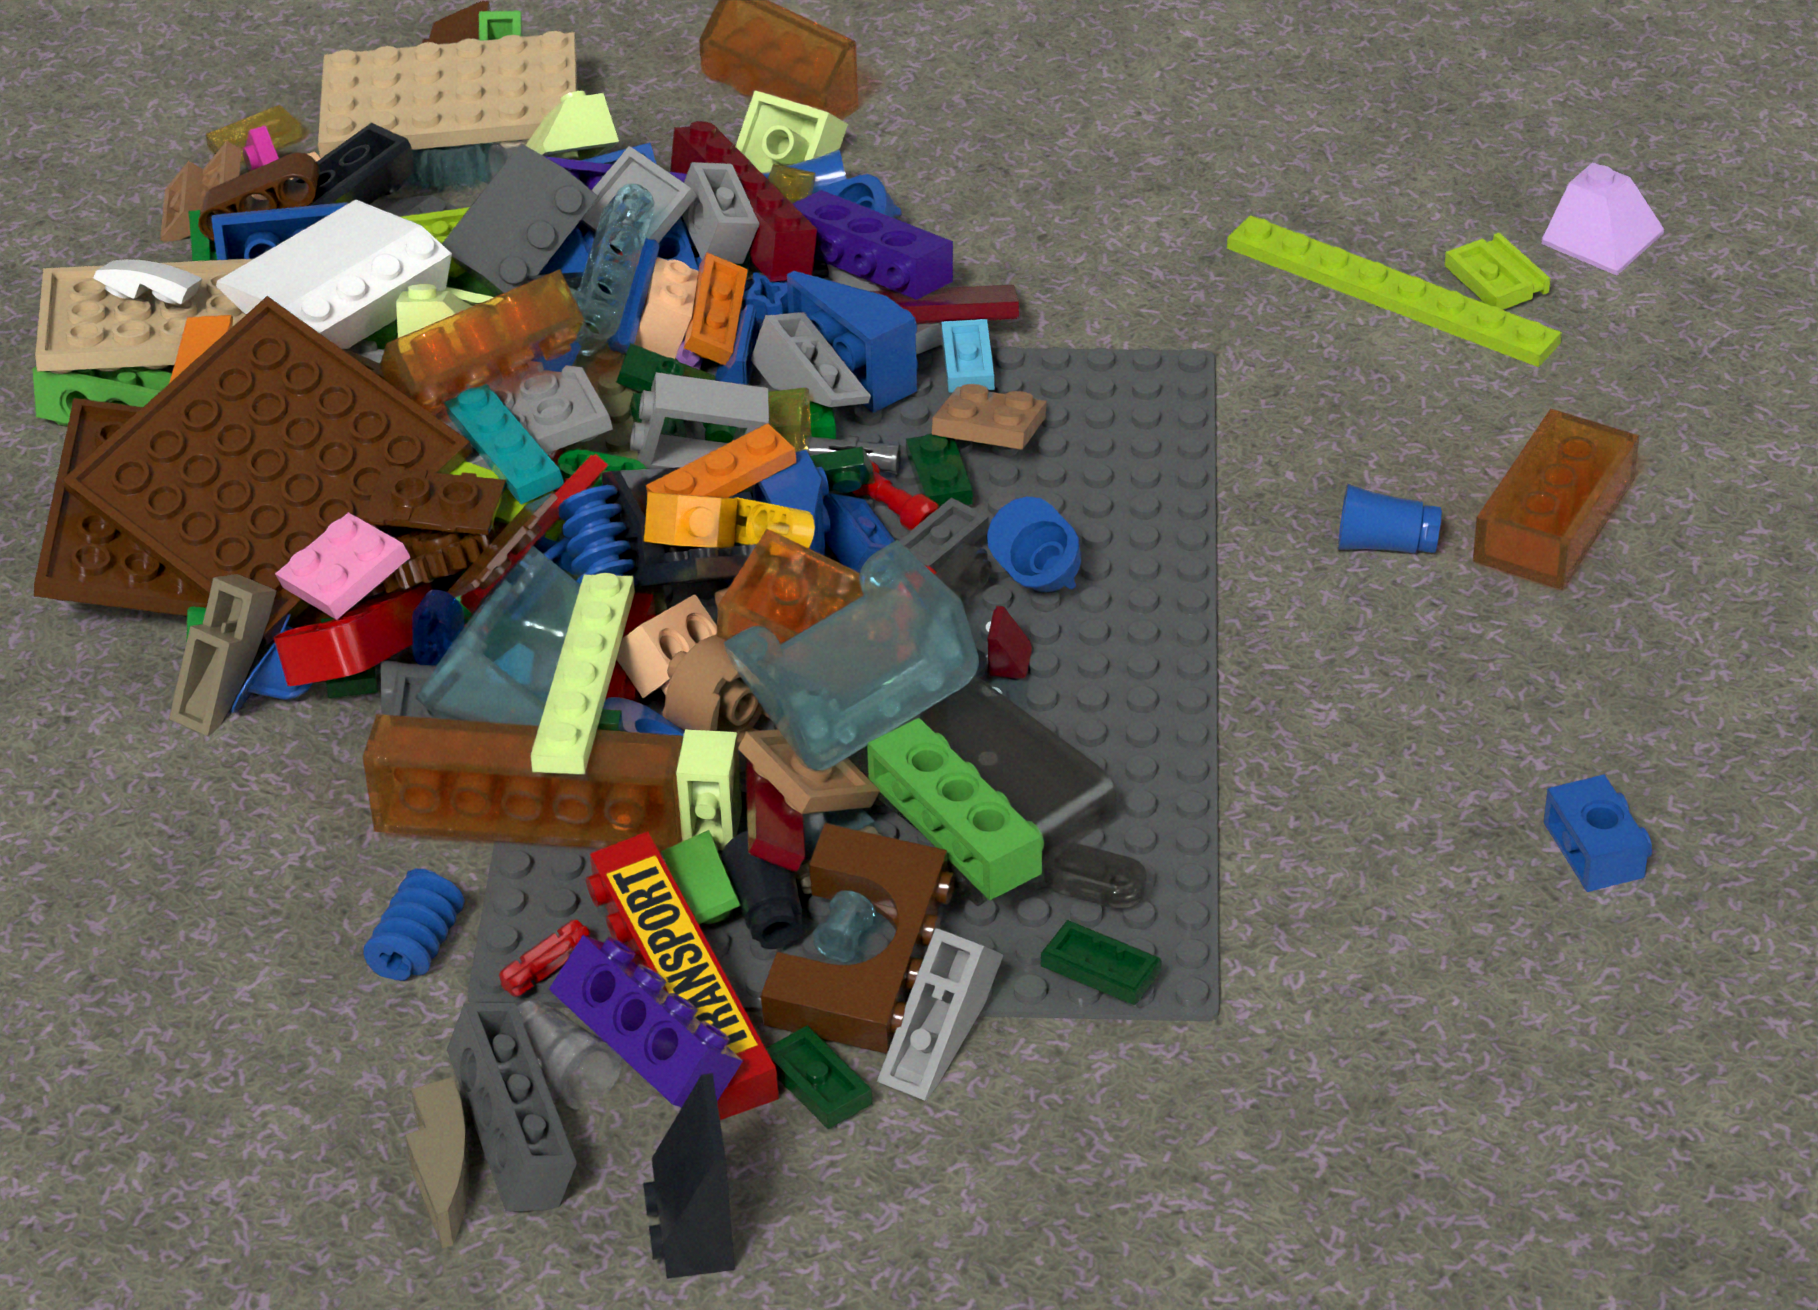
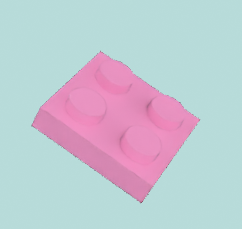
[275,512,411,620]

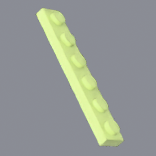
[531,573,635,774]

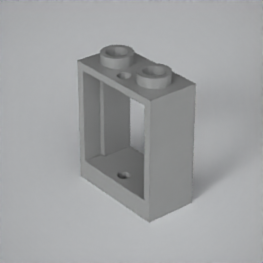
[630,372,769,469]

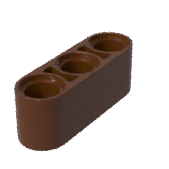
[198,152,320,241]

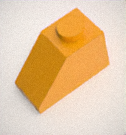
[644,492,738,548]

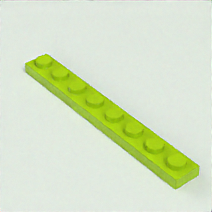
[1227,215,1562,367]

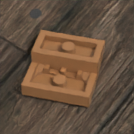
[160,141,241,242]

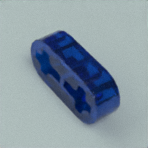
[412,590,464,666]

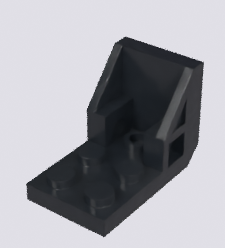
[602,467,783,588]

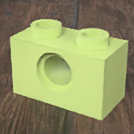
[676,729,742,850]

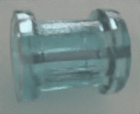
[813,890,876,962]

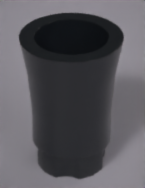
[722,831,803,949]

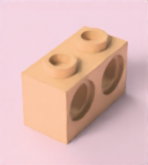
[634,257,699,359]
[617,594,725,698]

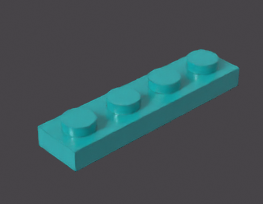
[444,384,564,504]

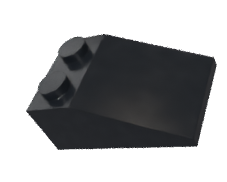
[643,1073,735,1279]

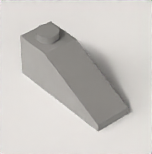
[751,312,871,407]
[877,928,1003,1101]

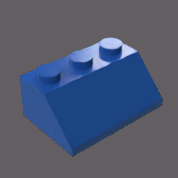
[212,202,347,260]

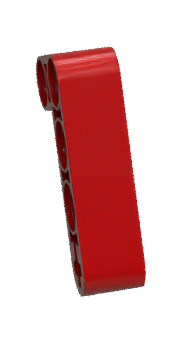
[273,582,443,686]

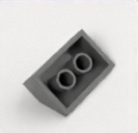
[442,143,599,302]

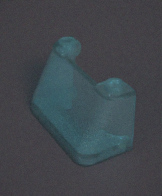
[723,540,979,770]
[414,546,581,744]

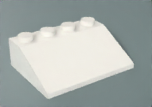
[216,200,452,350]

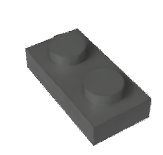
[891,498,989,573]

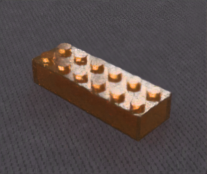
[363,714,683,853]

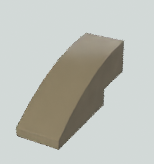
[169,574,277,736]
[405,1077,470,1248]

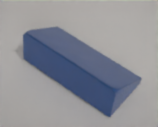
[715,305,758,385]
[823,493,896,576]

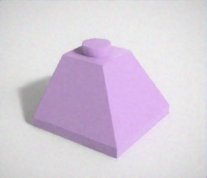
[1541,162,1664,276]

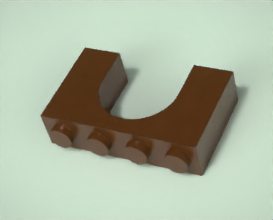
[761,823,955,1054]

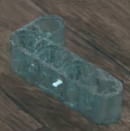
[524,183,655,356]

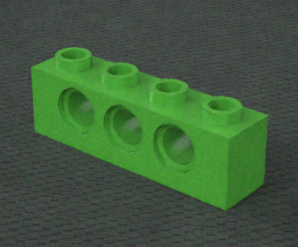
[33,366,172,426]
[867,718,1044,901]

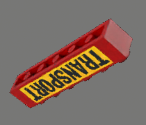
[586,831,779,1120]

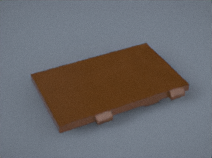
[363,465,507,535]
[444,493,558,601]

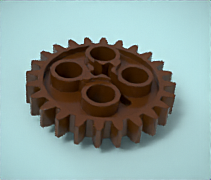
[369,521,499,595]

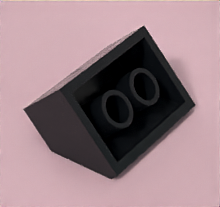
[291,122,414,206]

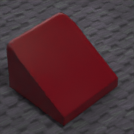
[987,606,1032,678]

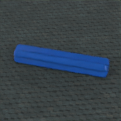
[608,236,659,354]

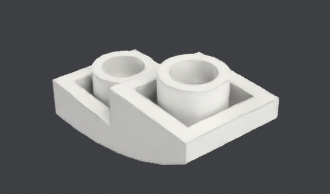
[93,260,202,304]

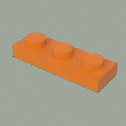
[684,252,748,366]
[646,423,797,498]

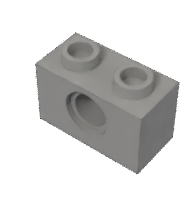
[682,162,759,264]

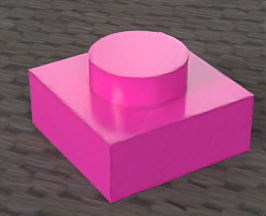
[242,125,279,171]

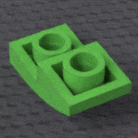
[661,830,740,924]

